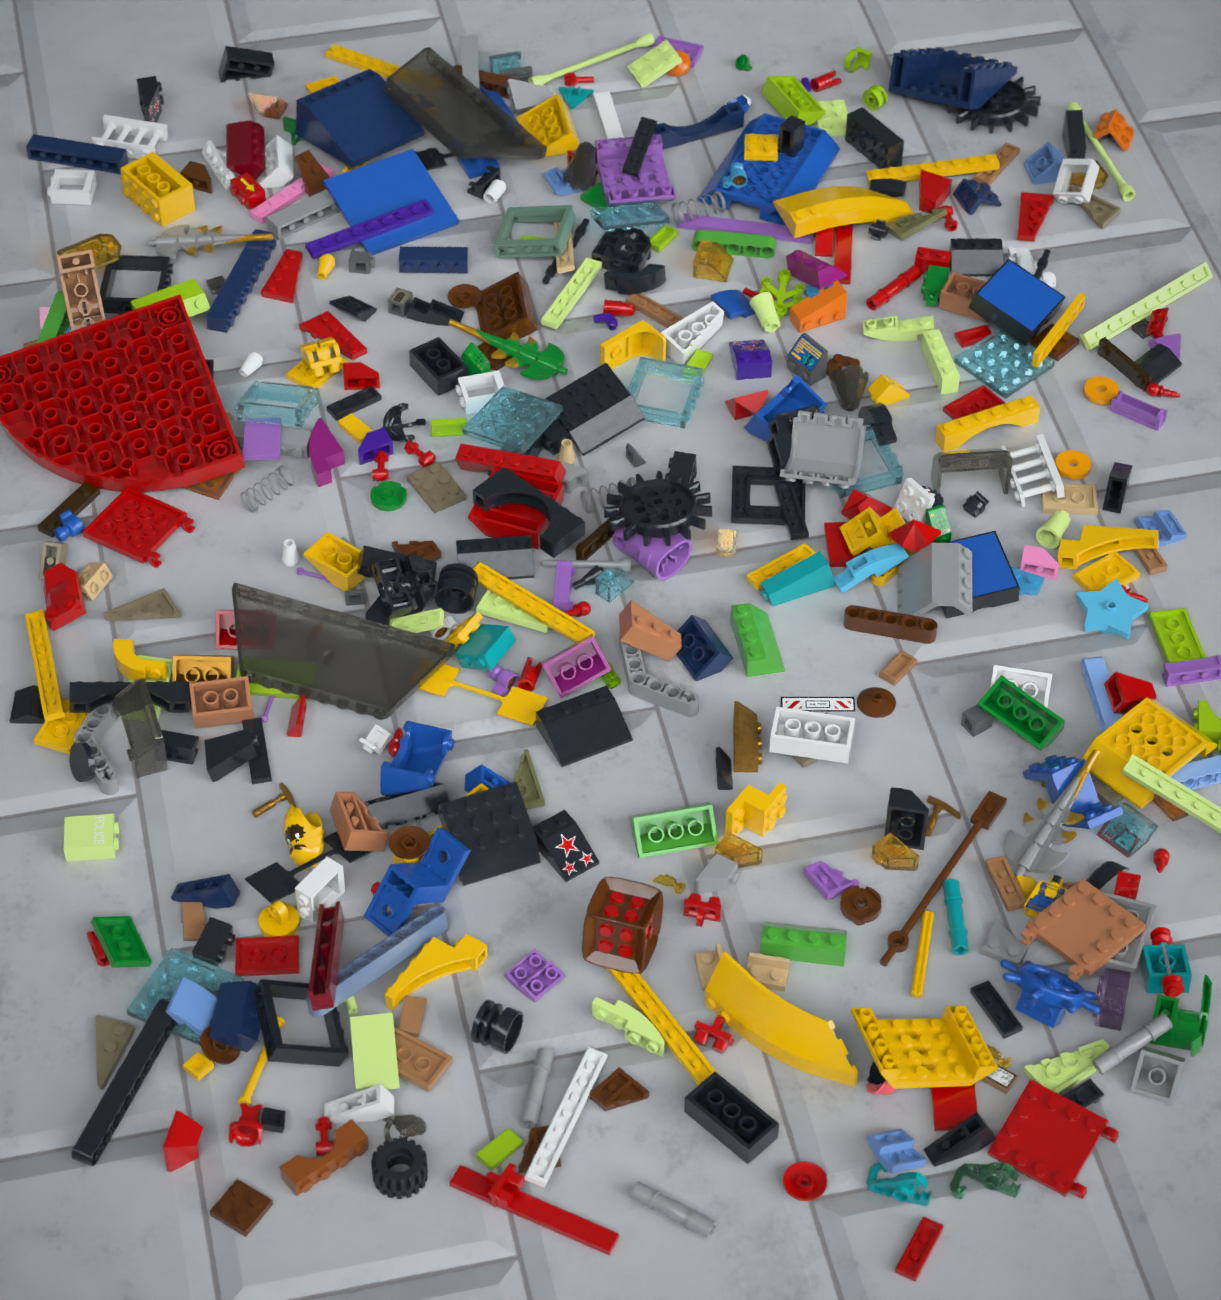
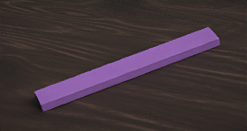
[677,213,813,244]

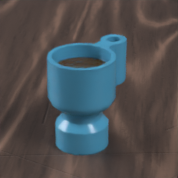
[722,162,748,188]

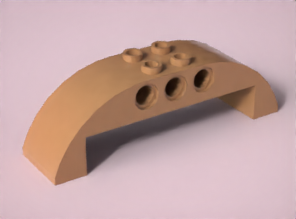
[56,249,106,332]

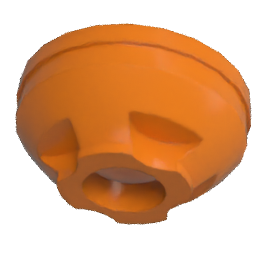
[666,50,691,77]

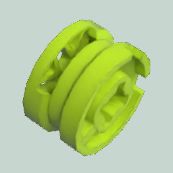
[862,85,888,111]

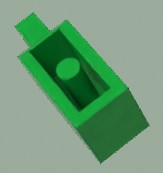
[921,265,950,307]

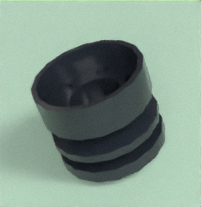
[435,563,478,614]
[471,999,523,1054]

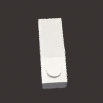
[324,1084,394,1124]

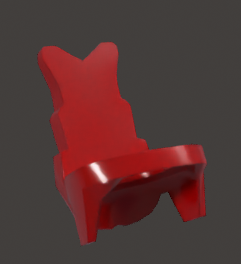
[228,1103,263,1147]

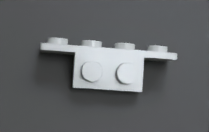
[202,140,240,191]

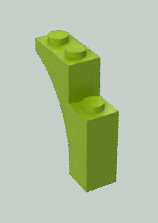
[1192,700,1221,755]

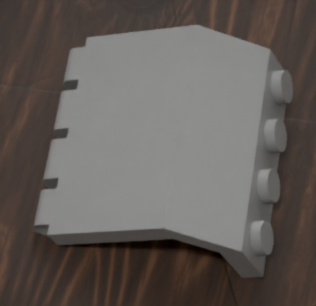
[780,410,866,489]
[898,543,973,616]

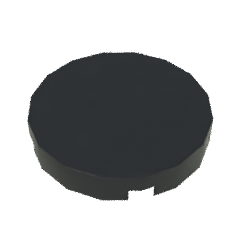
[69,742,95,782]

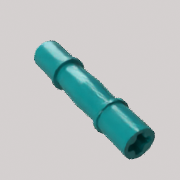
[943,879,969,955]

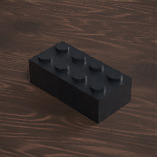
[845,107,904,169]
[684,1071,779,1164]

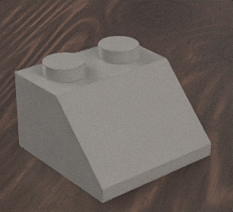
[1130,1046,1186,1104]

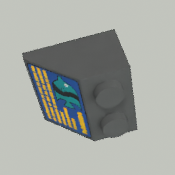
[787,332,828,386]

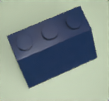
[676,615,733,681]
[208,981,261,1053]

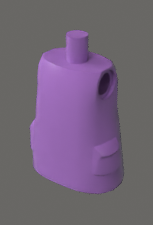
[613,526,692,581]

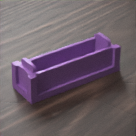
[1110,390,1168,431]
[553,561,575,612]
[1162,655,1221,687]

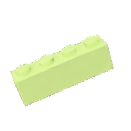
[921,329,960,394]

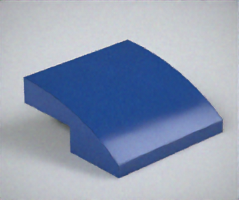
[711,290,755,320]

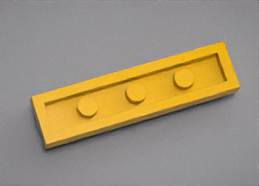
[746,543,816,591]

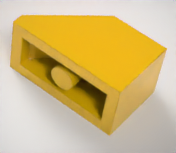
[868,374,910,405]

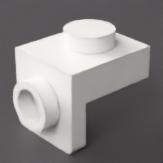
[359,725,393,755]

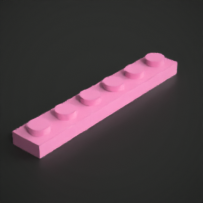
[250,164,334,224]

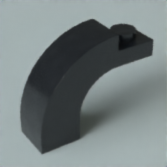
[604,264,666,294]
[858,403,897,446]

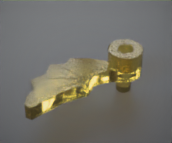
[652,874,685,894]
[987,1045,1013,1069]

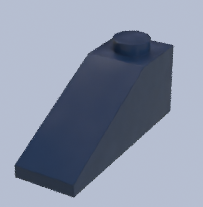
[171,874,240,909]

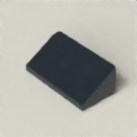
[715,747,733,790]

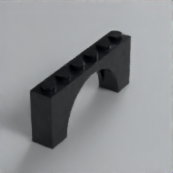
[473,467,585,558]

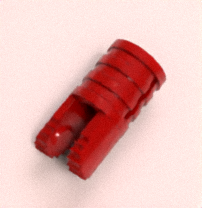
[811,70,842,93]
[603,299,635,317]
[518,657,542,692]
[87,931,110,966]

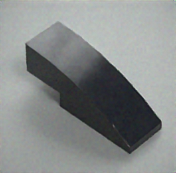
[407,297,464,326]
[767,416,792,474]

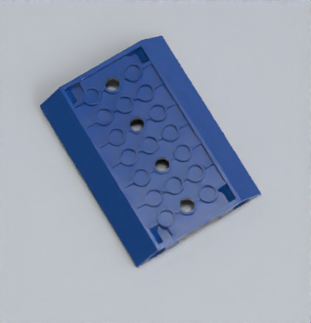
[698,113,840,225]

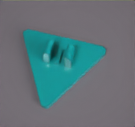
[559,85,594,109]

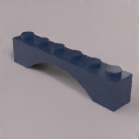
[654,102,744,149]

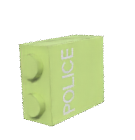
[64,814,120,861]

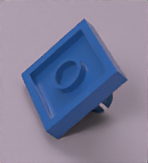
[457,144,500,179]

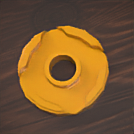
[1083,376,1119,405]
[1055,450,1091,480]

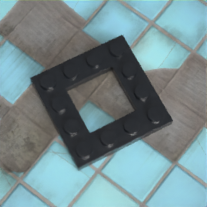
[731,466,806,525]

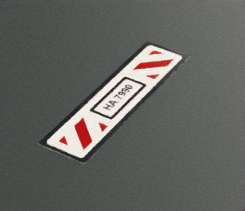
[781,697,855,712]

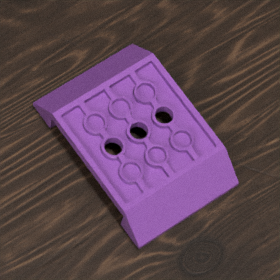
[595,134,676,207]

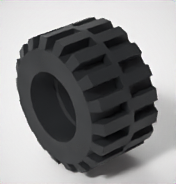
[371,1137,428,1199]

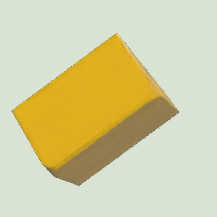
[1015,875,1037,899]

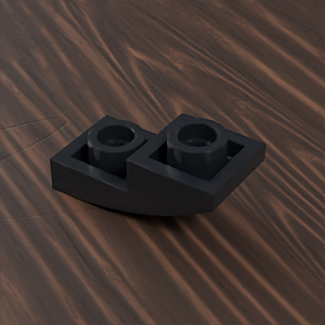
[869,179,906,197]

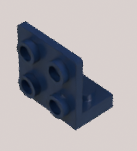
[953,178,1002,215]

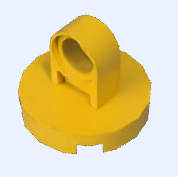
[258,900,300,937]

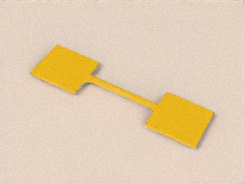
[408,658,548,726]

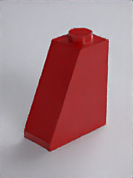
[919,169,952,214]
[1104,671,1157,714]

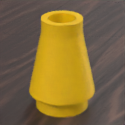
[316,254,335,280]

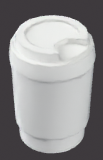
[483,180,506,204]

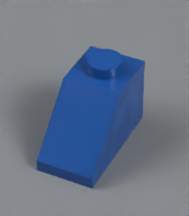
[464,764,510,793]

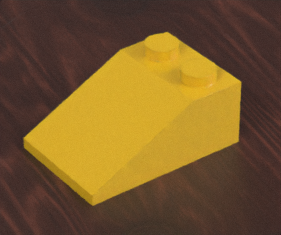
[303,532,366,591]

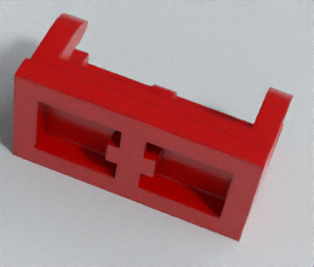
[1114,871,1141,900]

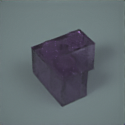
[1092,967,1131,1031]

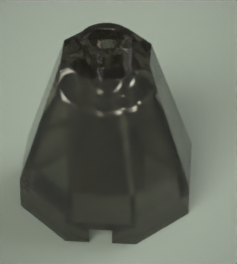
[831,365,868,411]

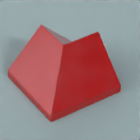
[725,390,769,420]
[841,489,893,520]
[888,519,941,552]
[163,1110,204,1172]

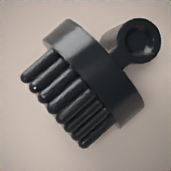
[962,491,989,518]

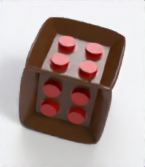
[582,877,663,974]

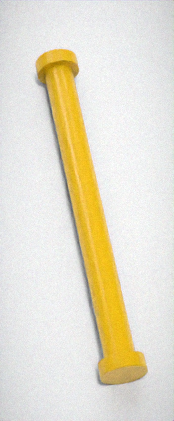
[238,1016,285,1106]

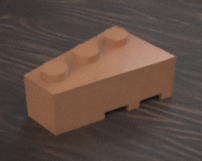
[619,600,682,662]
[330,792,389,852]

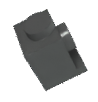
[349,248,375,274]

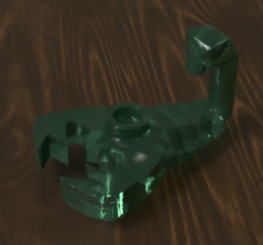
[949,1163,1021,1200]

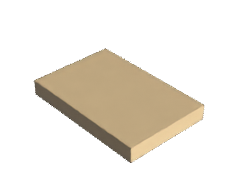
[1040,483,1098,515]

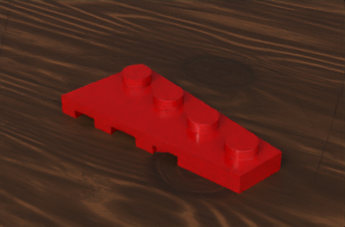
[1017,192,1054,242]
[261,249,303,304]
[299,311,367,361]

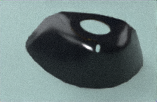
[1086,861,1129,890]

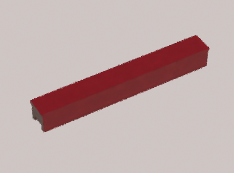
[308,901,344,1011]

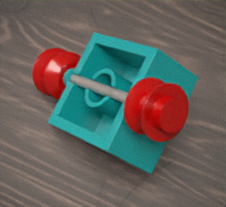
[1140,927,1192,997]

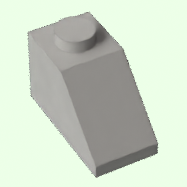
[695,853,739,894]

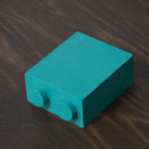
[455,624,516,670]

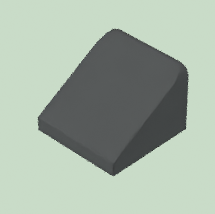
[626,443,646,468]
[345,589,365,606]

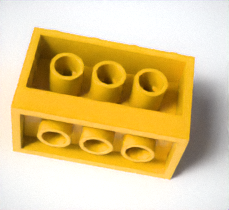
[120,151,195,227]

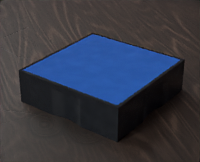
[968,259,1065,347]
[941,531,1020,619]

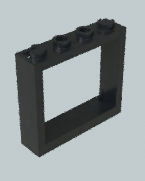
[100,255,174,314]
[253,979,348,1067]

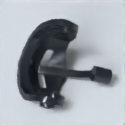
[382,403,426,442]

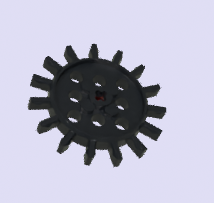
[947,77,1041,134]
[604,471,712,546]

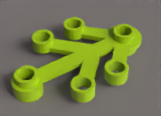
[759,269,805,319]

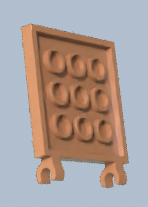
[1020,878,1146,982]

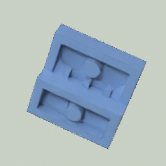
[543,165,588,195]
[1134,510,1187,547]
[166,977,217,1036]
[867,1129,926,1174]

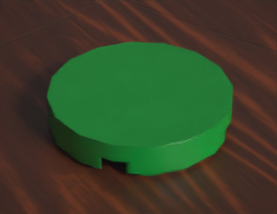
[370,481,407,511]

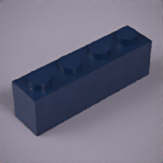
[399,246,469,273]

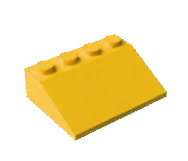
[517,93,581,160]

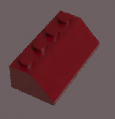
[226,120,265,180]

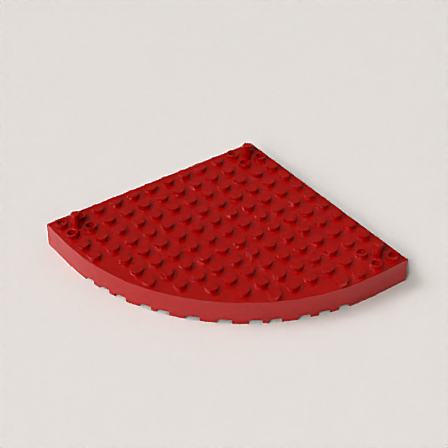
[0,294,246,492]

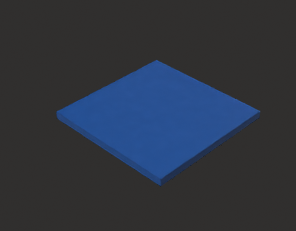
[323,149,459,256]

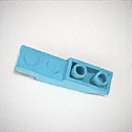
[833,544,909,593]

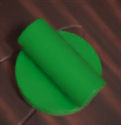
[735,54,752,71]

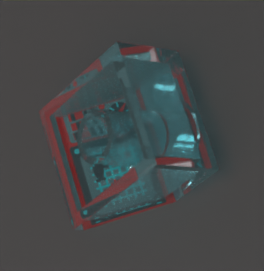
[1097,801,1158,858]

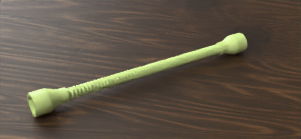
[529,33,655,85]
[1067,102,1135,201]

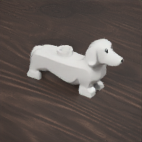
[1008,247,1056,288]

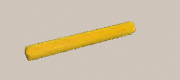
[911,910,934,998]

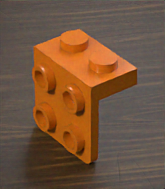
[1093,109,1134,151]

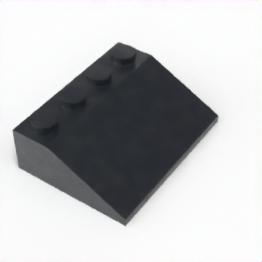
[536,685,633,767]

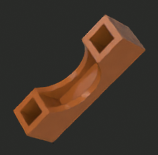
[280,1119,369,1196]

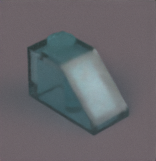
[595,568,634,603]

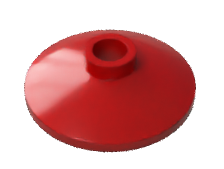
[783,1162,828,1201]

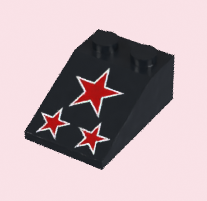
[136,76,164,123]
[533,810,599,882]

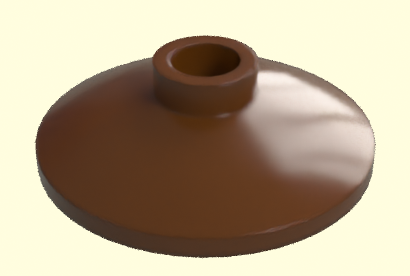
[448,284,482,309]
[857,687,896,718]
[389,826,430,860]
[200,1026,240,1065]

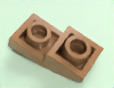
[181,902,205,941]

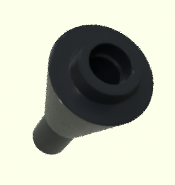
[572,565,607,590]

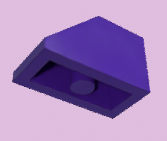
[358,427,394,465]

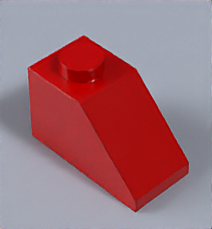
[343,362,380,390]

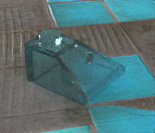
[489,51,522,76]

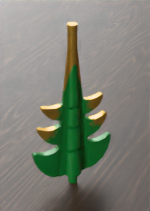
[448,319,568,380]

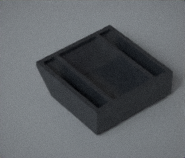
[545,362,645,456]
[437,782,540,886]

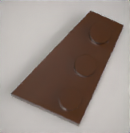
[294,150,330,197]

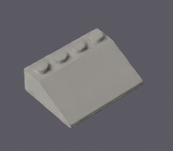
[1095,891,1156,973]

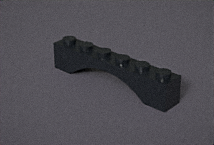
[69,681,190,713]

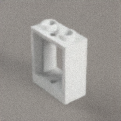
[1053,159,1099,204]
[47,169,97,205]
[455,370,508,414]
[295,857,345,923]

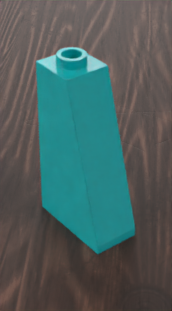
[761,551,836,606]

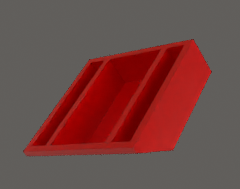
[468,467,564,549]

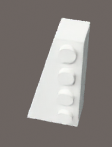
[661,301,724,368]

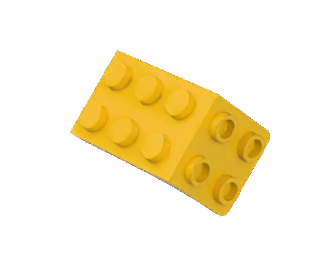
[600,320,666,370]

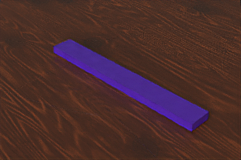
[305,199,434,260]

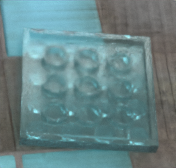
[590,203,670,232]
[954,328,1055,399]
[463,386,563,454]
[127,948,244,1046]

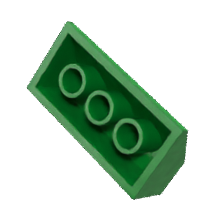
[977,675,1065,751]

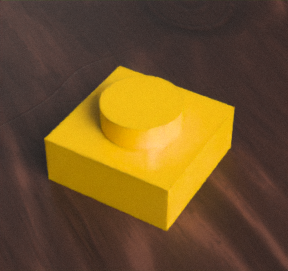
[183,1051,214,1081]

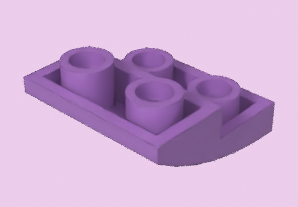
[504,949,565,1002]

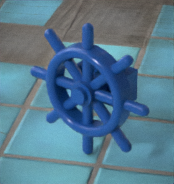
[1000,960,1100,1028]

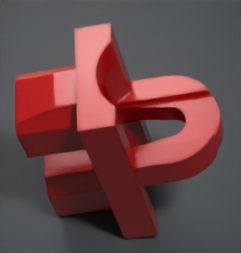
[683,893,721,927]
[694,1015,734,1054]
[484,1163,524,1207]

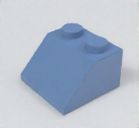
[1023,141,1064,185]

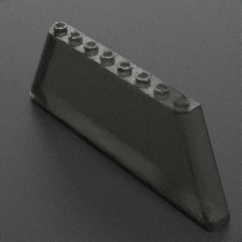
[384,47,547,160]
[232,582,455,720]

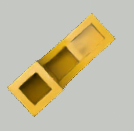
[113,639,168,682]

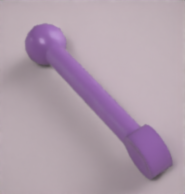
[297,567,331,583]
[260,696,276,722]

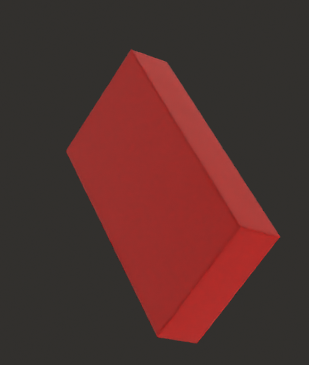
[954,325,994,348]

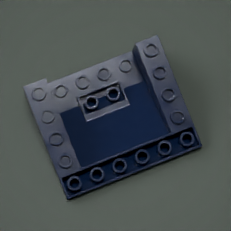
[888,47,1018,110]
[296,69,424,168]

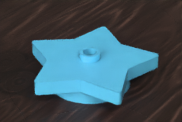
[1076,579,1149,639]

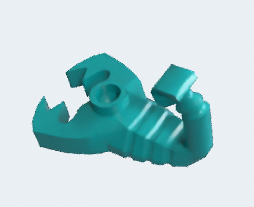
[866,1159,932,1206]

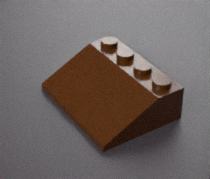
[476,272,538,342]

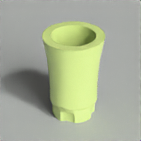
[749,292,781,333]
[1036,510,1071,549]

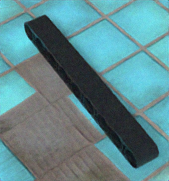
[71,999,177,1166]

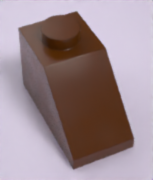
[180,161,213,194]

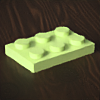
[627,39,682,88]
[816,100,848,137]

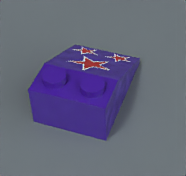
[729,339,772,380]

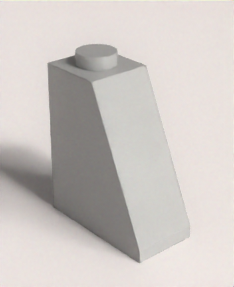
[505,79,554,115]

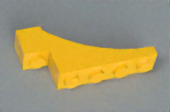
[1058,525,1159,569]
[384,934,488,1010]

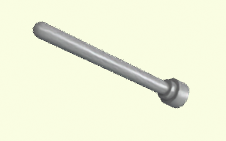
[541,557,631,572]

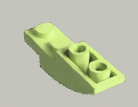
[863,316,935,341]
[592,997,664,1056]

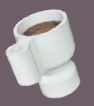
[428,616,458,641]

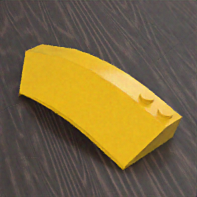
[773,186,914,239]
[704,951,858,1087]

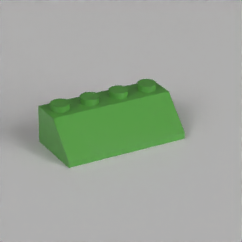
[730,603,785,677]
[629,802,718,858]
[760,922,847,966]

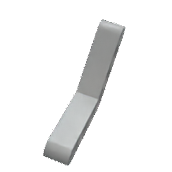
[619,635,699,717]
[74,700,122,795]

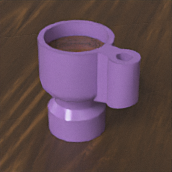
[488,664,520,697]

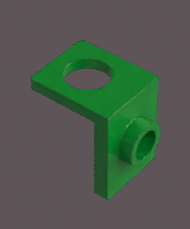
[283,116,301,146]

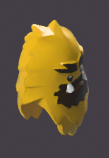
[283,805,324,871]

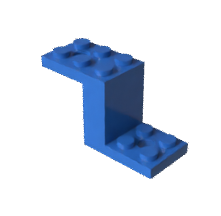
[1023,755,1123,829]
[364,828,471,936]

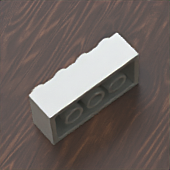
[769,707,855,764]

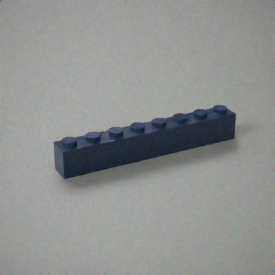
[206,229,277,333]

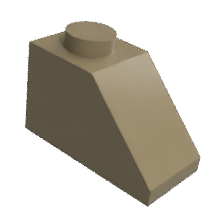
[39,541,68,579]

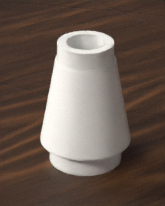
[239,352,263,378]
[281,539,300,567]

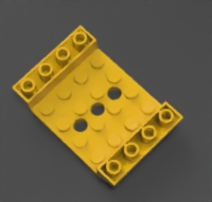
[1082,697,1218,810]
[850,1005,998,1088]

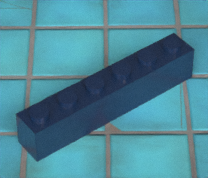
[26,134,128,174]

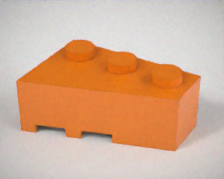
[790,280,847,333]

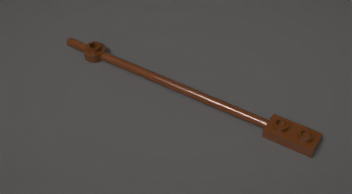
[879,791,1007,966]

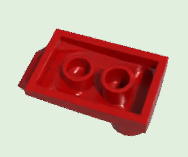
[43,563,86,631]

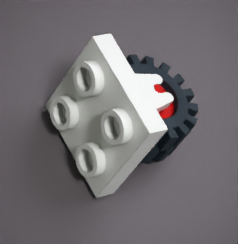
[894,478,944,524]

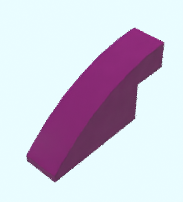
[309,418,345,487]

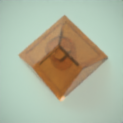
[247,92,288,120]

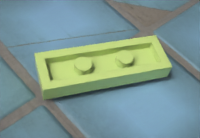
[388,608,444,639]

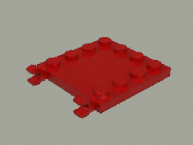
[82,488,195,568]
[987,1079,1119,1199]

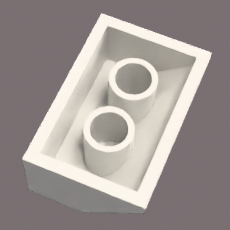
[257,135,294,188]
[991,664,1052,707]

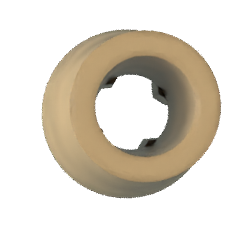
[558,439,576,464]

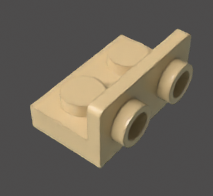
[78,562,113,601]
[695,943,725,992]
[746,953,790,992]

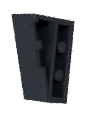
[218,46,274,83]

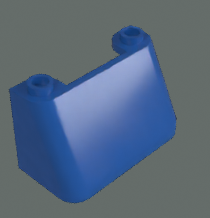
[744,375,827,442]
[380,721,454,796]

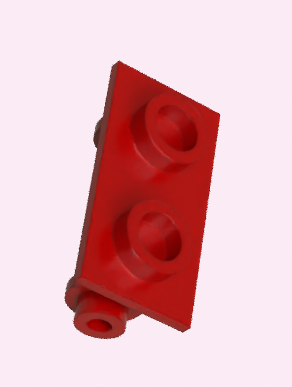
[1146,307,1169,339]

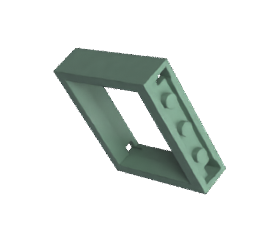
[494,205,576,258]

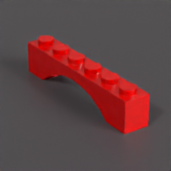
[455,443,566,483]

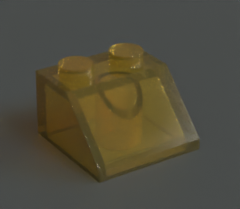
[693,240,734,283]

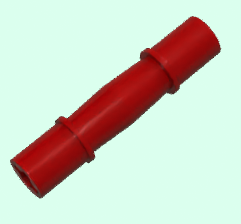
[866,266,921,311]

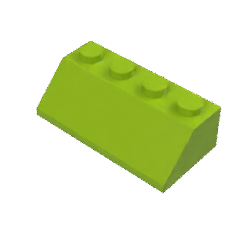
[761,76,826,126]
[130,278,210,317]

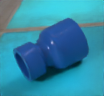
[53,510,84,542]

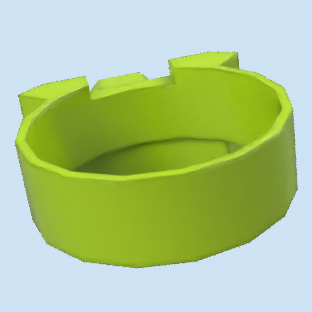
[843,46,873,72]

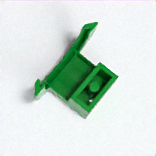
[1150,975,1212,1057]

